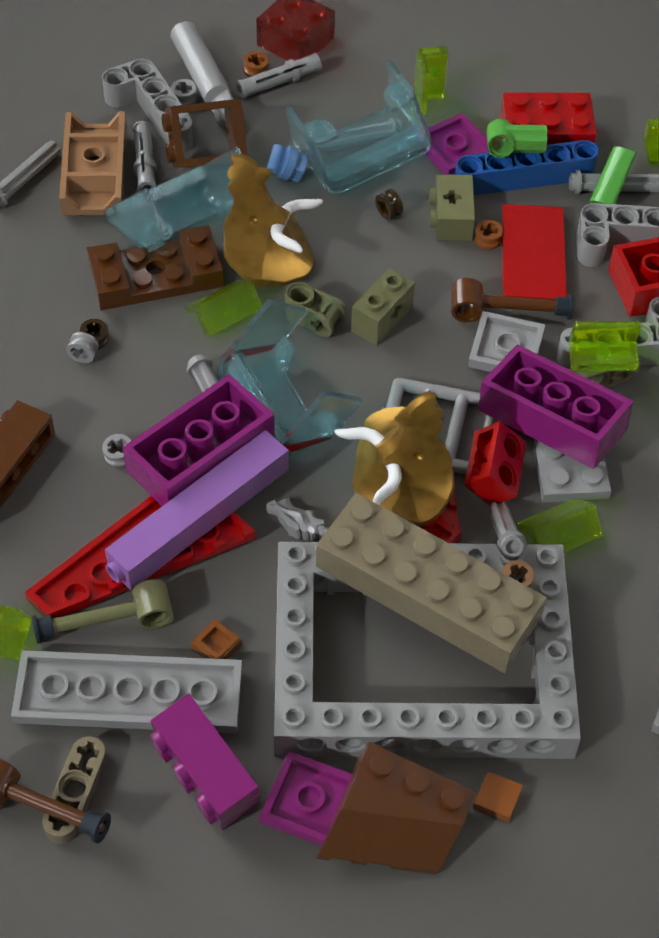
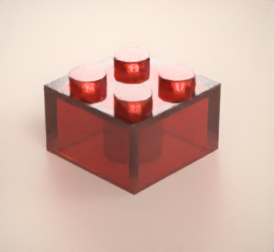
[256,0,335,61]

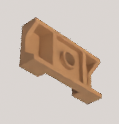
[59,111,127,216]

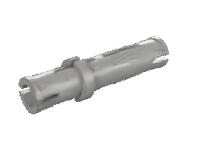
[237,53,322,99]
[133,121,157,196]

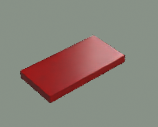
[502,204,567,299]

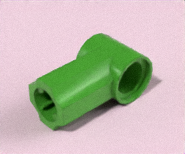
[486,119,547,158]

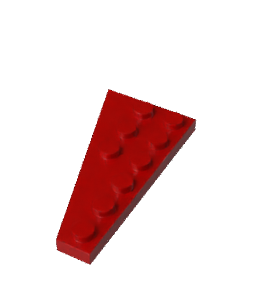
[25,496,256,619]

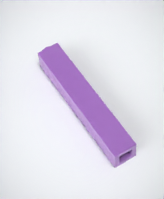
[105,430,289,590]

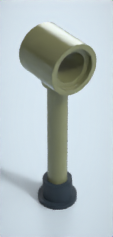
[32,579,174,644]

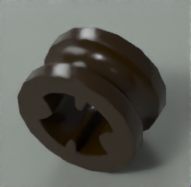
[375,189,403,220]
[79,319,109,349]

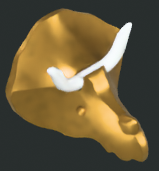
[224,154,323,287]
[335,391,455,526]

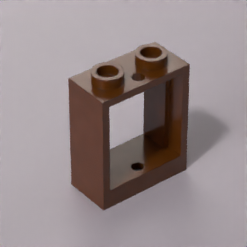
[161,98,248,168]

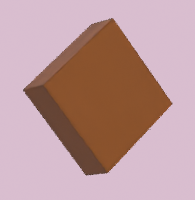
[191,618,242,659]
[473,771,523,823]

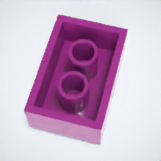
[150,693,260,830]

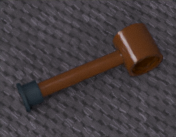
[451,278,574,323]
[0,759,111,843]

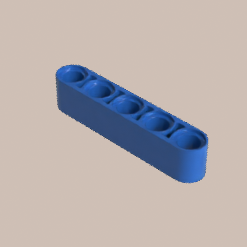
[455,140,599,195]

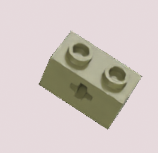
[429,174,475,241]
[351,268,415,346]

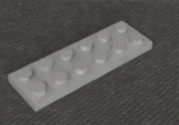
[11,650,242,733]

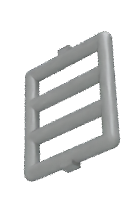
[381,377,498,475]

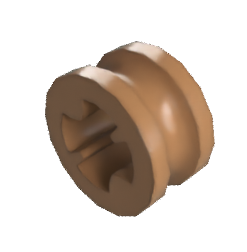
[502,560,534,588]

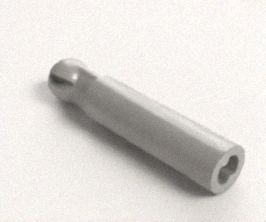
[170,21,233,130]

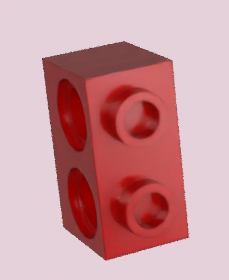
[464,421,527,506]

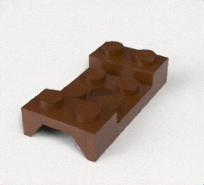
[87,225,224,311]

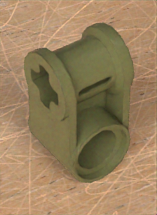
[284,282,347,337]

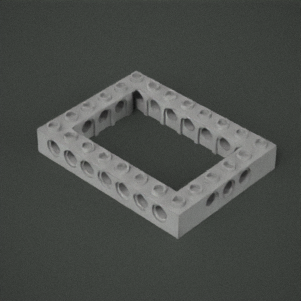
[274,542,581,759]

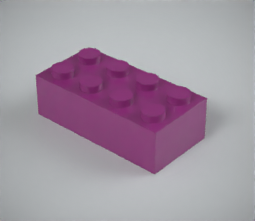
[478,344,634,469]
[123,374,275,506]

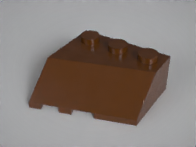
[316,742,475,875]

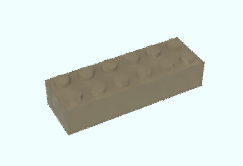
[316,493,547,674]

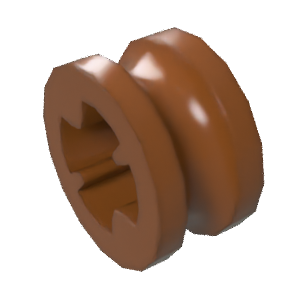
[243,51,269,77]
[474,219,503,250]

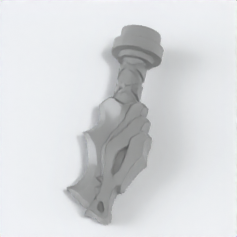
[266,497,329,542]

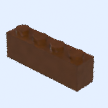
[0,400,55,508]

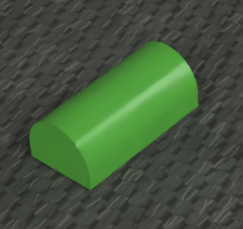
[589,147,636,204]

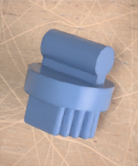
[267,144,308,183]

